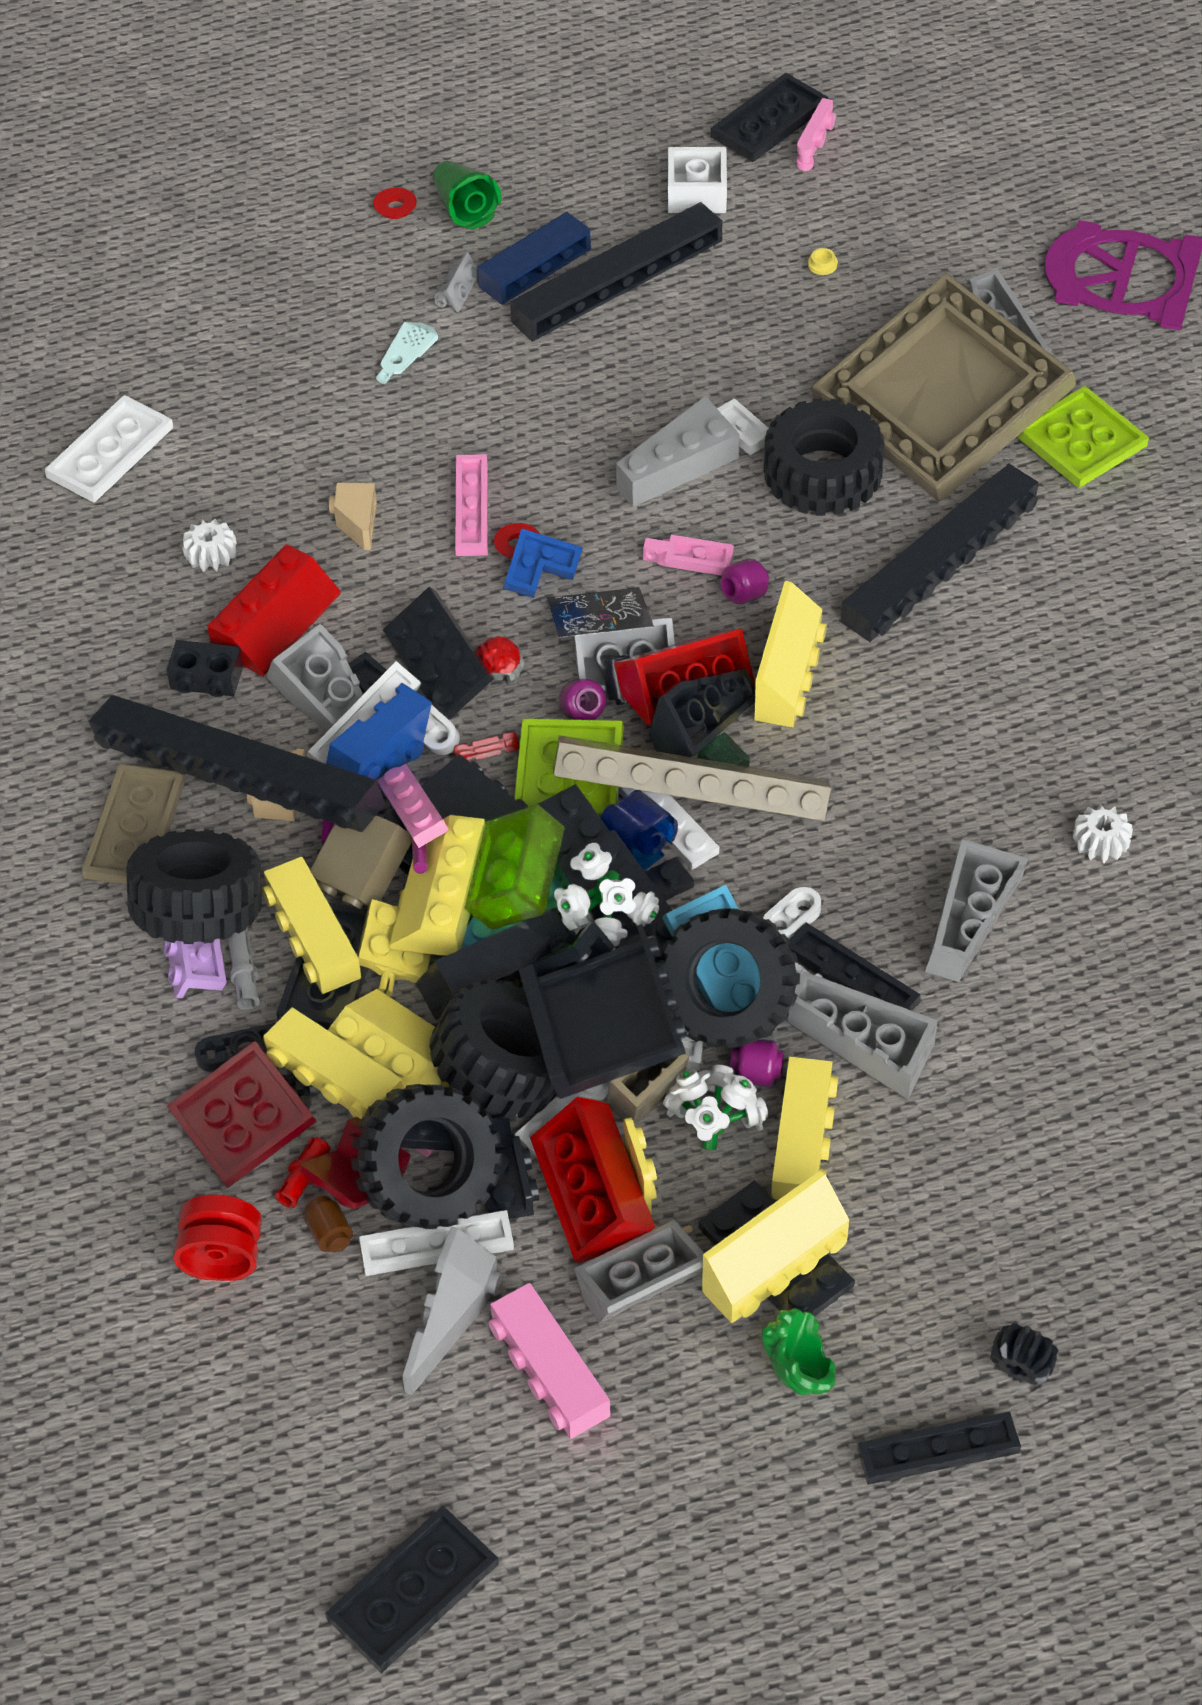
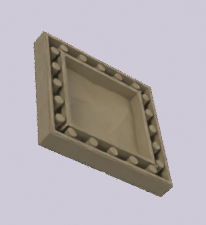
[811,273,1076,502]

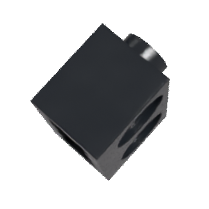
[166,640,243,697]

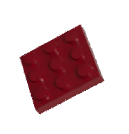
[167,1041,317,1188]

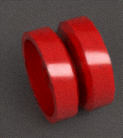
[173,1195,262,1281]

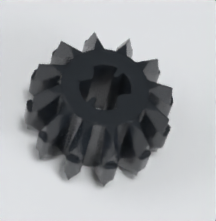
[990,1323,1059,1385]

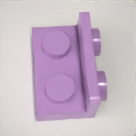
[164,939,227,998]

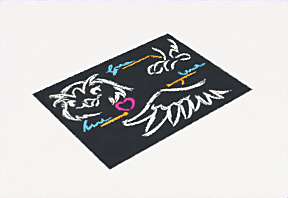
[547,587,654,638]

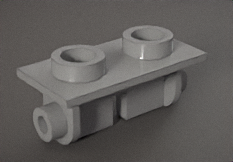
[434,251,478,312]

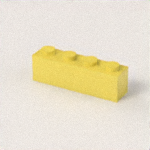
[261,857,361,994]
[263,1007,404,1119]
[771,1057,838,1200]

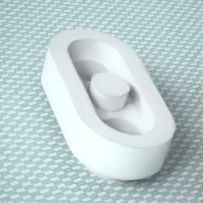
[423,705,460,755]
[763,887,821,940]

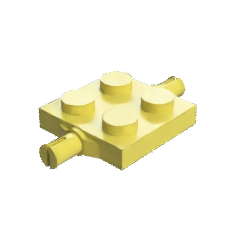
[357,889,431,997]

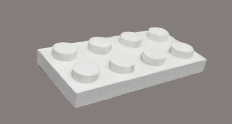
[45,395,173,503]

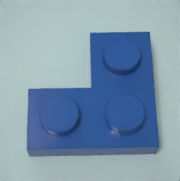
[503,529,583,598]

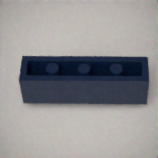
[478,212,591,305]

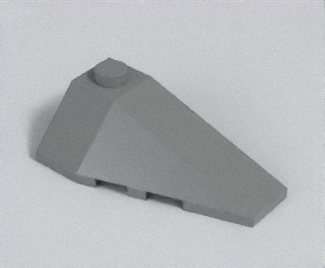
[267,624,363,731]
[403,1226,502,1395]

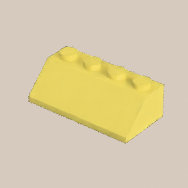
[755,581,827,727]
[390,815,488,956]
[328,989,450,1088]
[702,1170,849,1324]

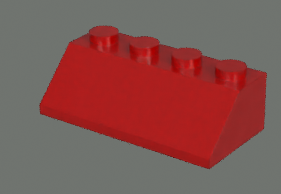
[207,544,341,677]
[614,628,756,725]
[530,1096,655,1263]

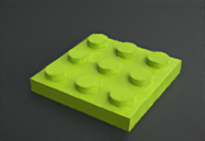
[1017,386,1149,488]
[515,719,624,819]

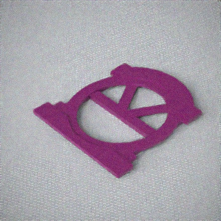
[1045,220,1202,331]

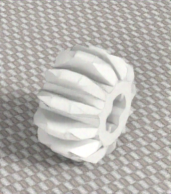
[182,519,237,572]
[1073,804,1133,863]

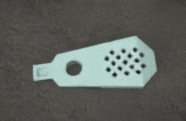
[376,322,438,384]

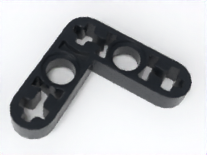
[195,1023,312,1110]

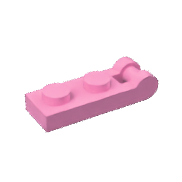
[796,98,836,171]

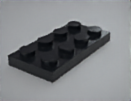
[710,73,828,162]
[383,587,494,720]
[276,902,368,1030]
[698,1180,855,1317]
[325,1506,499,1674]

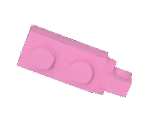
[643,535,734,576]

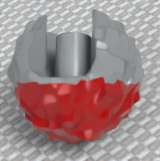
[476,636,524,687]

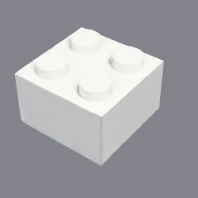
[668,147,727,213]

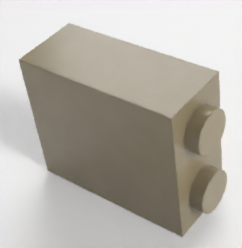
[310,815,412,909]
[606,1054,689,1126]

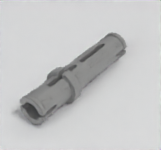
[228,927,260,1010]

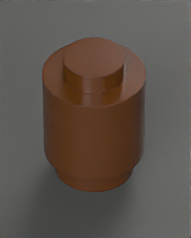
[305,1196,353,1253]

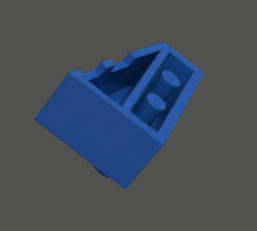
[326,683,432,780]

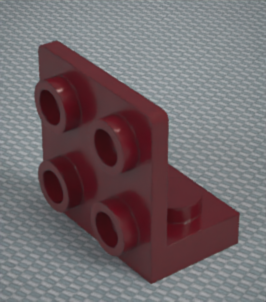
[299,1116,411,1209]

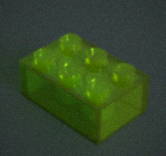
[464,804,565,930]

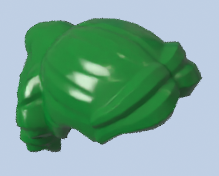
[762,1308,836,1396]

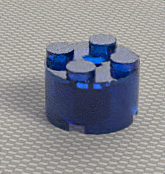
[601,790,678,871]

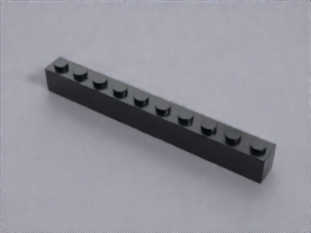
[88,695,385,832]

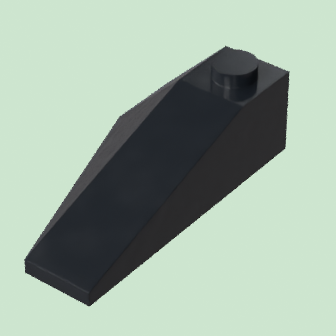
[649,669,756,757]

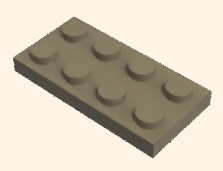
[82,764,186,885]

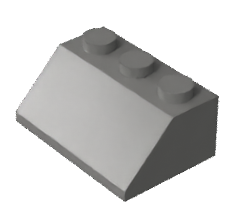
[572,615,675,691]
[574,1220,704,1322]

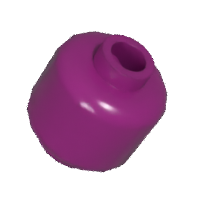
[720,559,769,605]
[559,679,606,720]
[730,1039,784,1087]

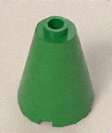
[433,161,502,230]

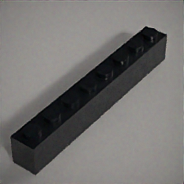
[510,202,723,342]
[841,463,1038,642]

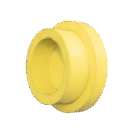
[808,248,838,275]

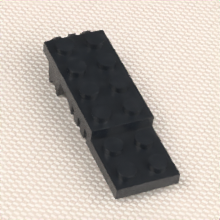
[517,784,673,962]

